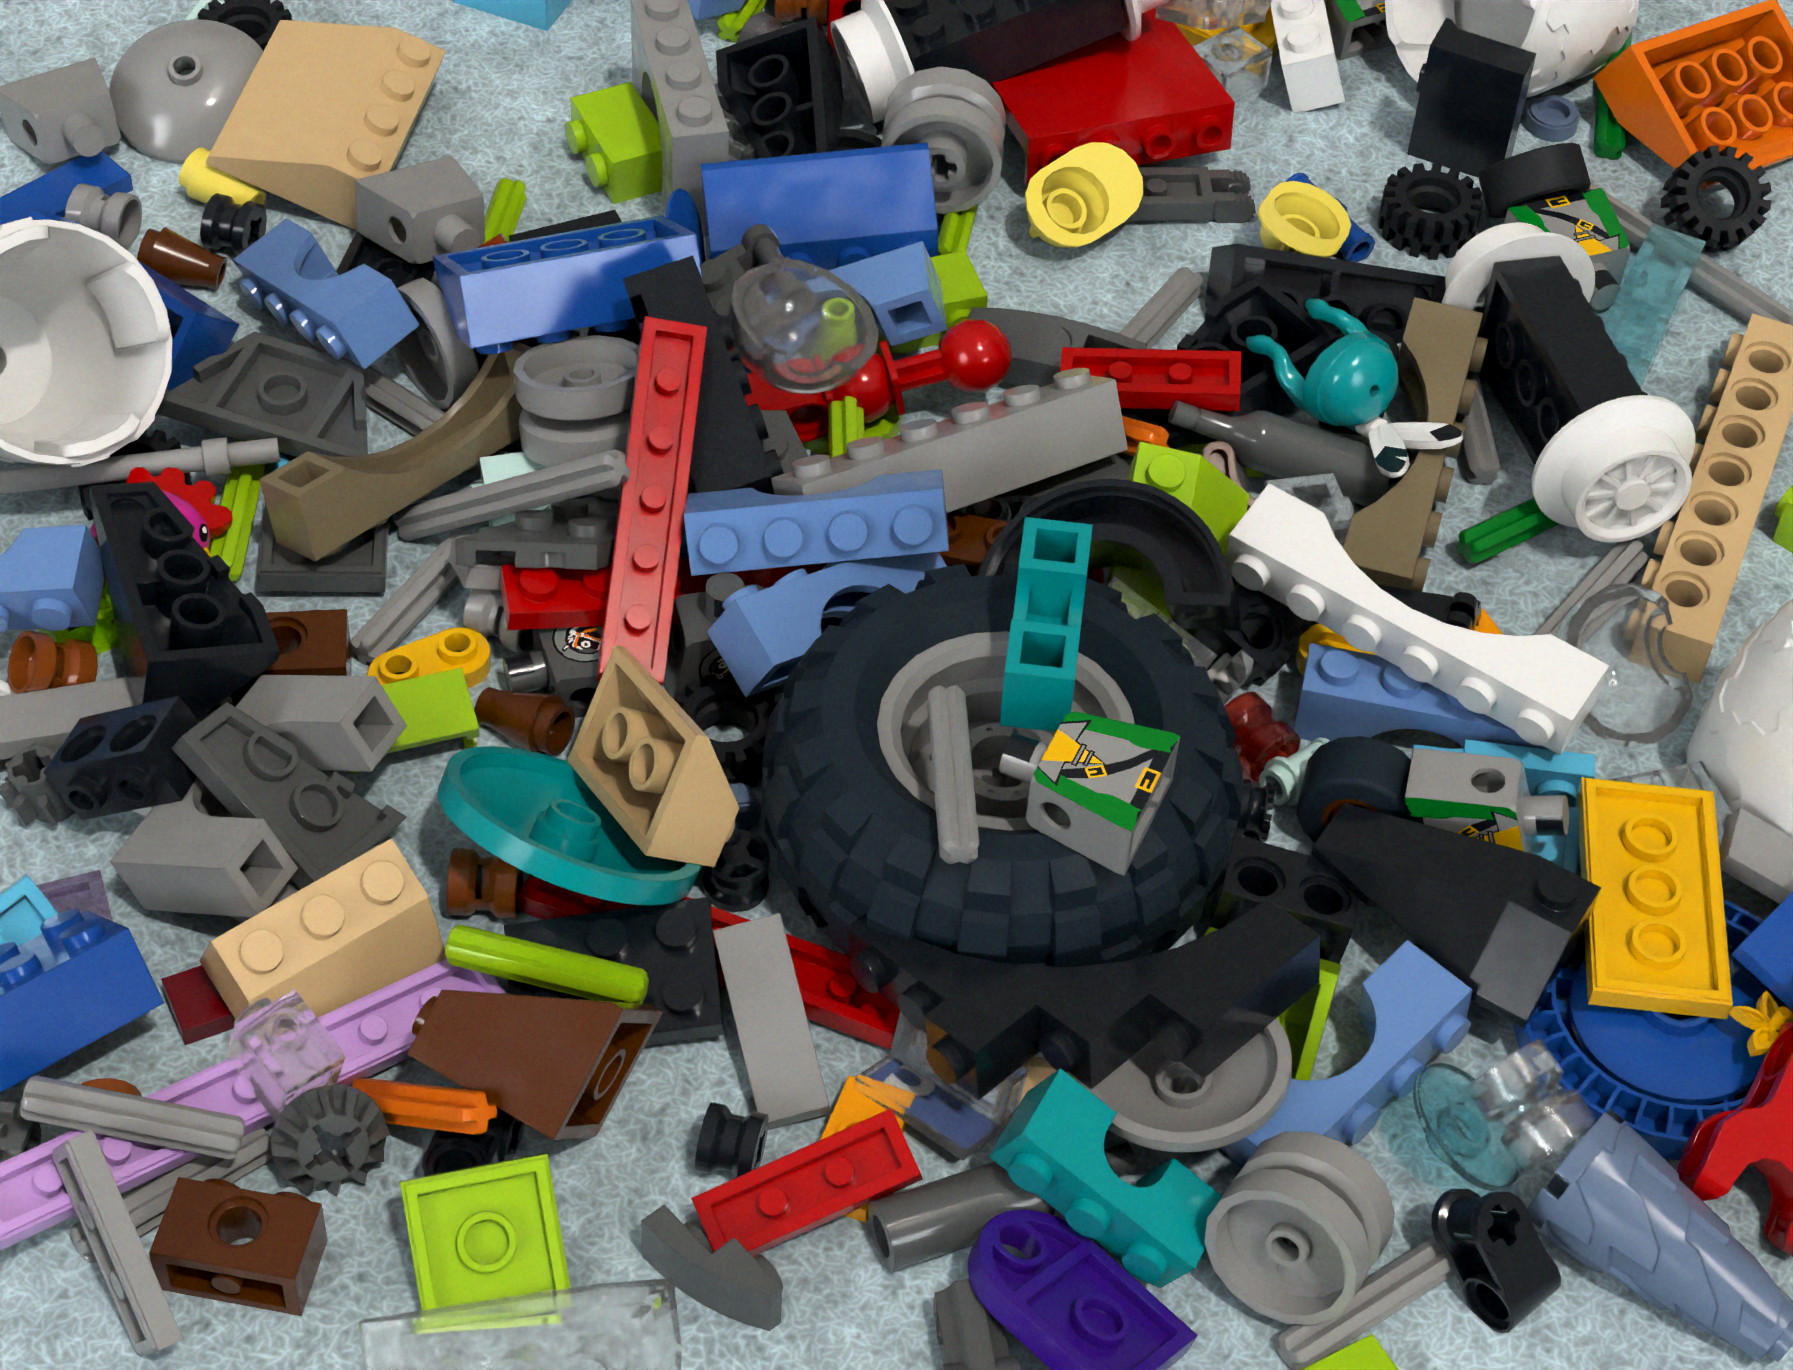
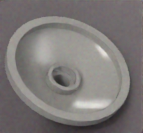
[109,19,263,164]
[1077,1018,1292,1152]

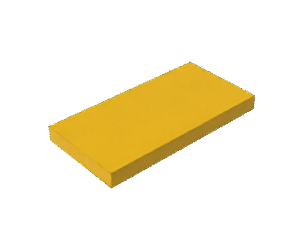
[1577,777,1733,1020]

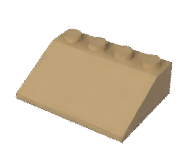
[206,20,446,231]

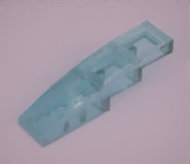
[1604,224,1706,388]

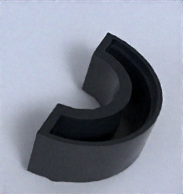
[978,479,1240,631]

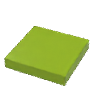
[399,1153,573,1331]

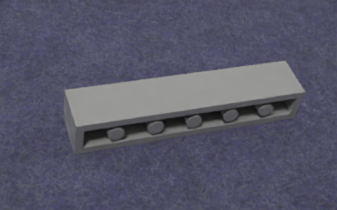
[771,368,1128,513]

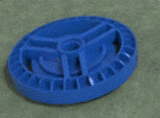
[1513,900,1793,1161]

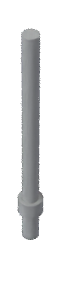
[0,437,281,495]

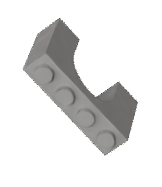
[631,0,729,236]
[110,675,407,918]

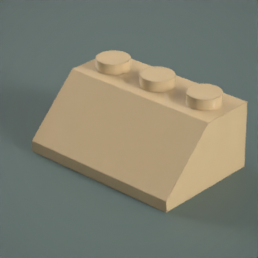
[567,645,740,867]
[199,838,447,1047]

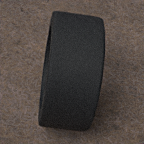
[1479,142,1591,218]

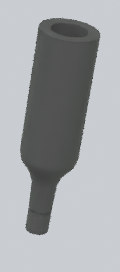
[1168,400,1390,507]
[868,1142,1136,1272]

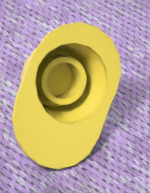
[1025,142,1143,248]
[1257,181,1351,258]

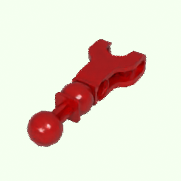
[744,319,1012,444]
[1677,1006,1793,1257]

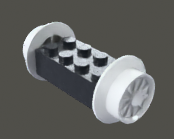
[830,0,1171,124]
[1442,222,1696,543]

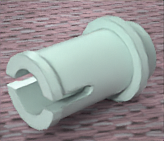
[1259,737,1329,806]

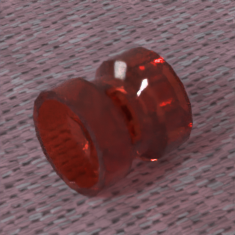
[1225,691,1301,782]

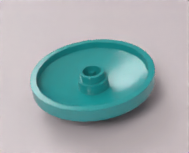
[437,746,702,905]

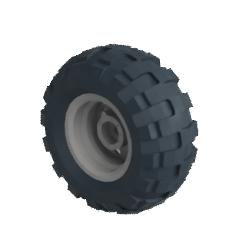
[762,562,1243,967]

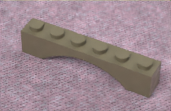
[1343,297,1489,591]
[259,329,580,562]

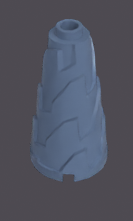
[1527,1108,1793,1362]

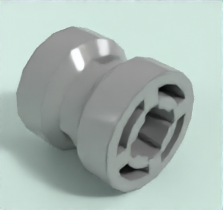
[64,183,142,250]
[463,589,534,654]

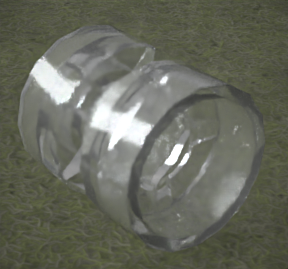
[1465,1039,1598,1173]

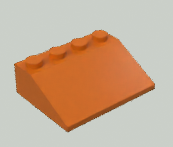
[1593,0,1793,191]

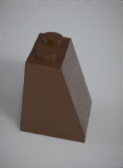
[407,990,663,1140]

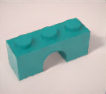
[999,517,1093,732]
[988,1068,1222,1288]

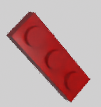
[1060,347,1241,411]
[691,1108,923,1256]

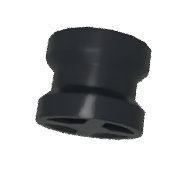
[200,193,267,256]
[702,829,770,913]
[695,1102,769,1178]

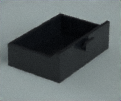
[1407,18,1537,178]

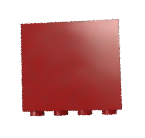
[991,6,1235,186]

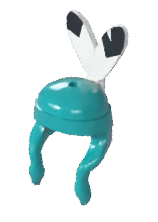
[1246,298,1463,478]

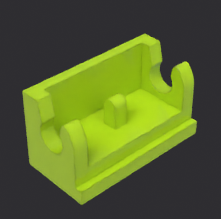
[349,668,479,774]

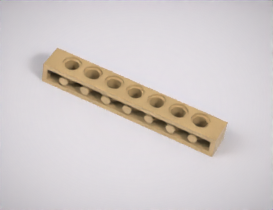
[1623,313,1793,684]

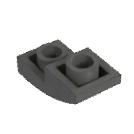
[641,1204,783,1331]

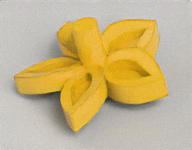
[1728,990,1793,1057]

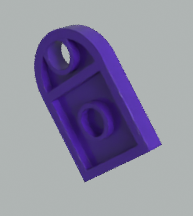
[967,1210,1198,1370]

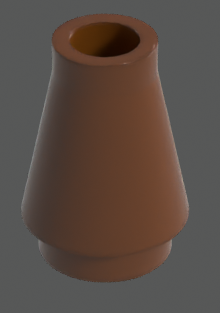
[137,227,227,290]
[474,687,575,755]

